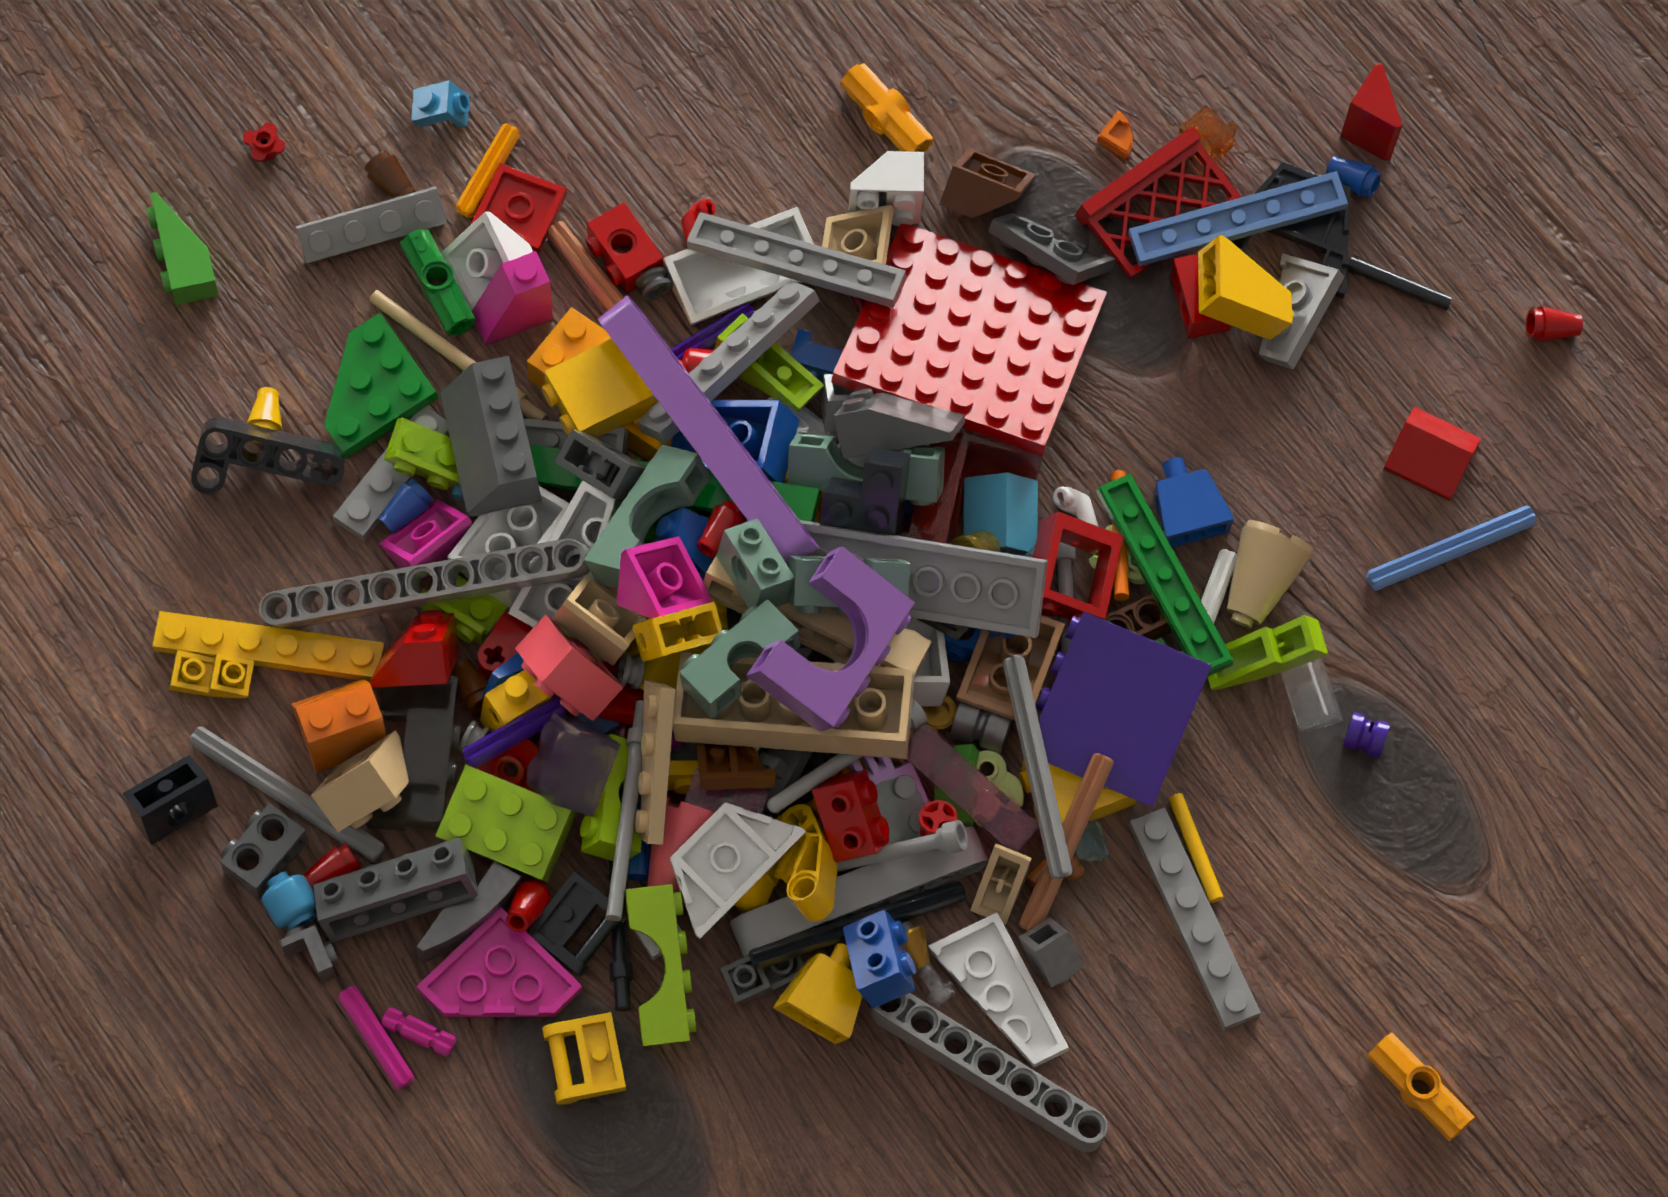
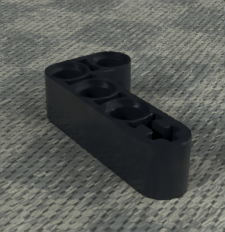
[191,417,345,495]

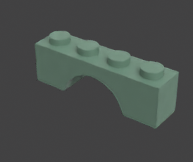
[788,433,945,506]
[584,445,711,589]

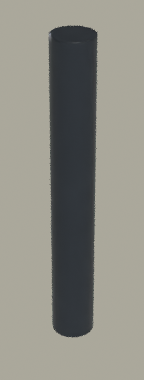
[1347,256,1453,310]

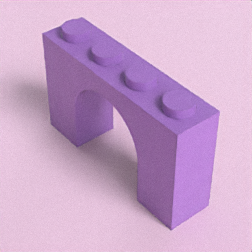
[746,546,915,732]

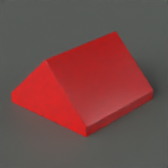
[1340,63,1402,160]
[1383,407,1481,501]

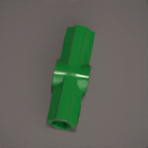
[400,229,476,336]

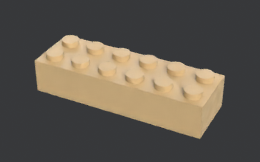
[673,652,914,759]

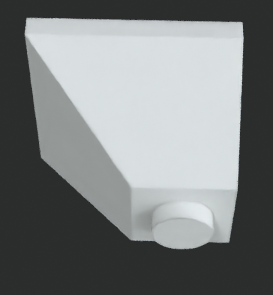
[441,212,533,311]

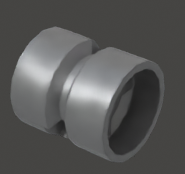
[949,702,1012,754]

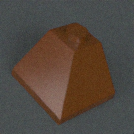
[939,148,1036,218]

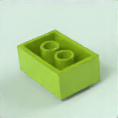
[436,764,578,883]

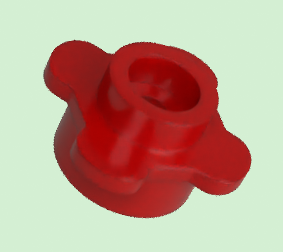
[243,123,285,162]

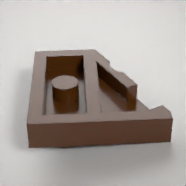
[695,743,776,790]

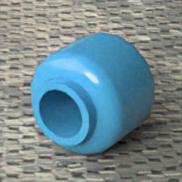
[261,871,317,931]

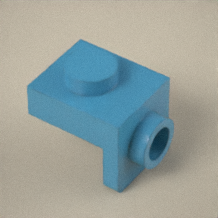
[411,80,470,128]

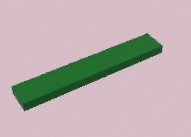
[1096,473,1234,677]

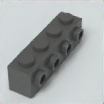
[313,838,478,943]

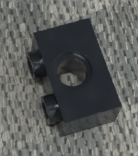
[123,755,218,845]

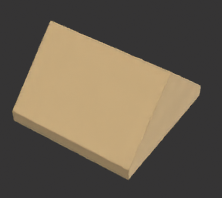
[822,204,894,265]

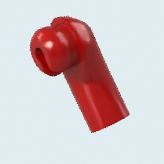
[681,199,716,249]

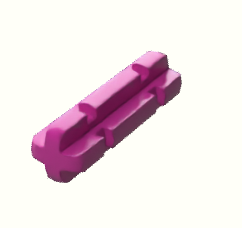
[381,1007,456,1057]

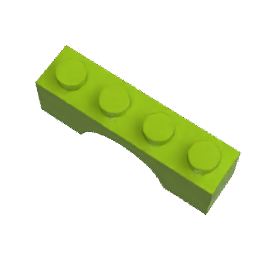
[625,884,696,1046]

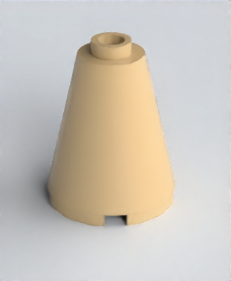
[1227,520,1314,629]

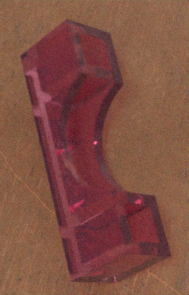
[907,722,1039,852]

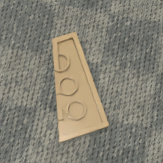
[635,680,675,845]

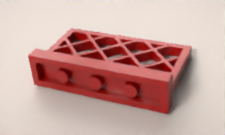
[1074,126,1242,280]

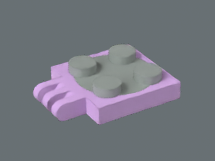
[849,756,941,845]

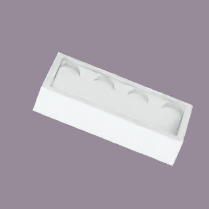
[663,207,814,325]

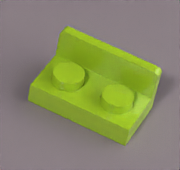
[383,417,461,490]
[420,575,508,646]

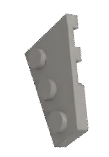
[1259,253,1345,369]

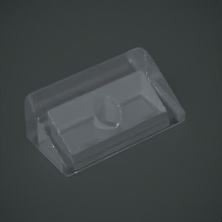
[1281,657,1343,732]

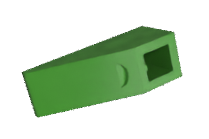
[146,192,219,305]

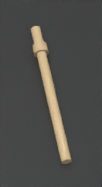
[369,290,548,421]

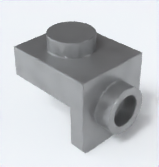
[279,925,339,983]

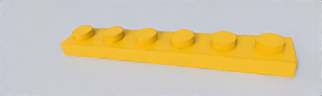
[152,611,385,682]

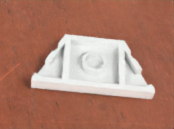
[669,802,806,939]

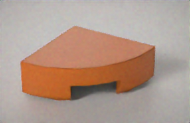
[1097,111,1133,160]

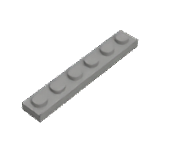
[687,212,907,308]
[637,280,820,444]
[1129,807,1261,1031]

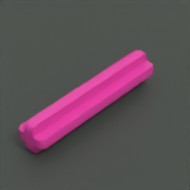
[338,986,414,1090]

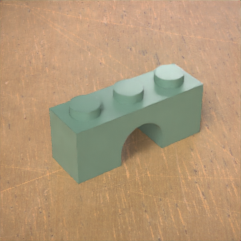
[787,555,910,614]
[679,599,800,719]

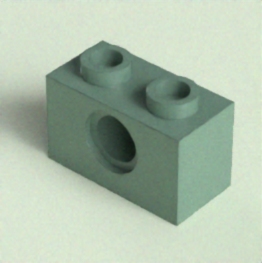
[716,518,795,608]

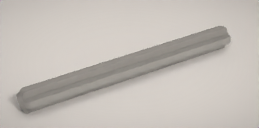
[1003,655,1072,879]
[189,726,385,863]

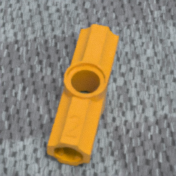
[840,63,933,153]
[1367,1032,1475,1142]

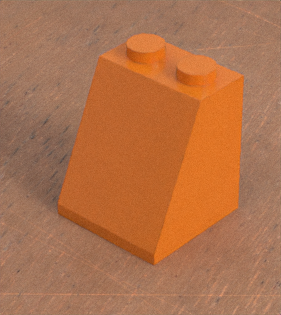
[291,679,386,773]

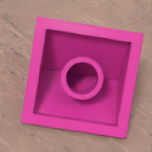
[379,499,472,583]
[617,536,713,619]

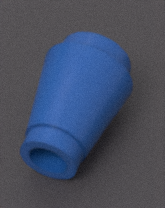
[1326,156,1382,198]
[378,478,433,534]

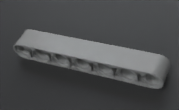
[730,826,989,957]
[871,993,1108,1152]

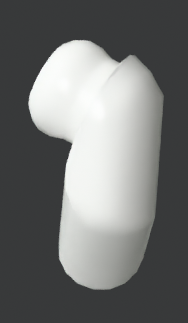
[1052,486,1099,527]

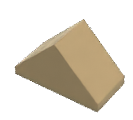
[970,844,1032,925]

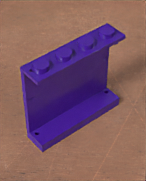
[1036,612,1212,807]

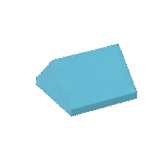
[962,473,1038,555]

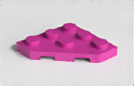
[416,907,583,1017]

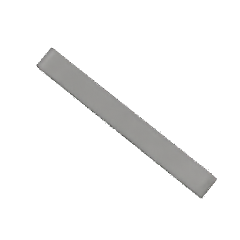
[259,539,590,629]

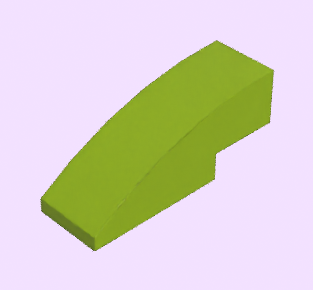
[1208,615,1329,690]

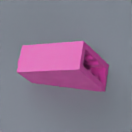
[472,251,553,346]

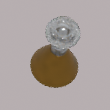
[903,921,955,1006]

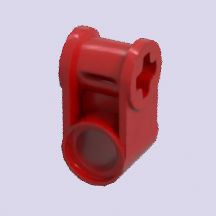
[478,610,533,680]

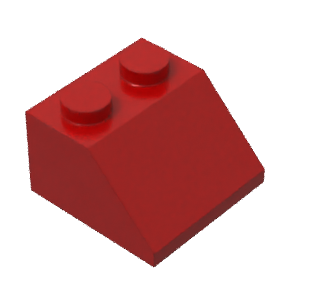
[370,610,459,688]

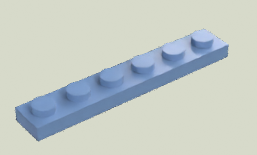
[1128,171,1348,266]

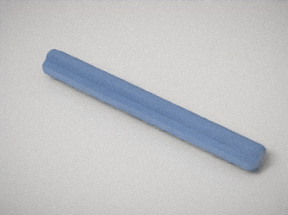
[1366,506,1537,591]

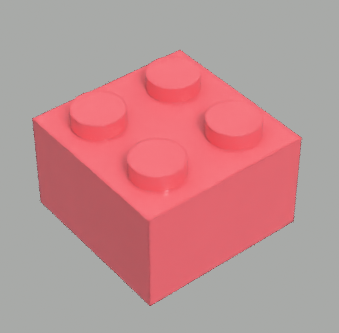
[515,614,623,721]

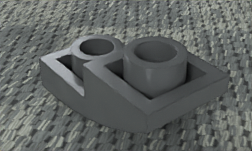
[720,955,804,1004]

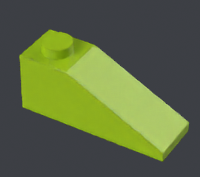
[715,313,824,412]

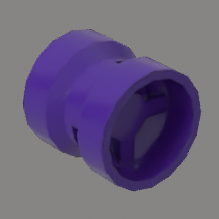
[1342,712,1390,759]

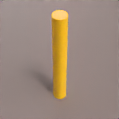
[1168,793,1224,903]

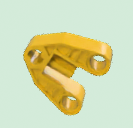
[734,804,838,922]

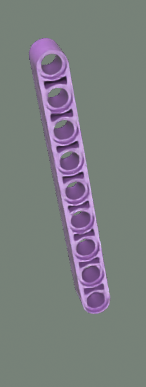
[598,295,819,566]

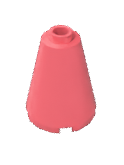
[647,797,715,903]

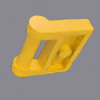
[542,1012,626,1105]

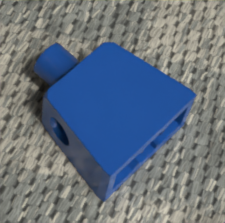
[1153,457,1234,548]

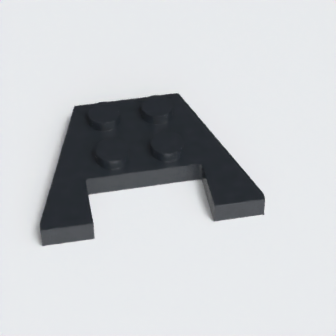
[1231,162,1351,299]

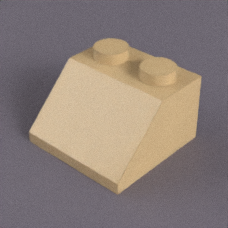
[552,574,647,666]
[311,731,409,832]

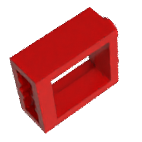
[1033,511,1123,624]

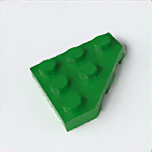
[324,313,439,459]

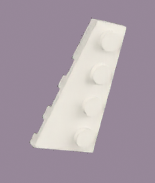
[928,912,1069,1068]

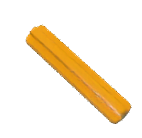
[456,123,519,218]

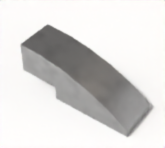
[417,861,522,962]

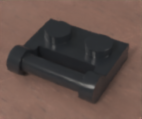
[527,871,628,976]

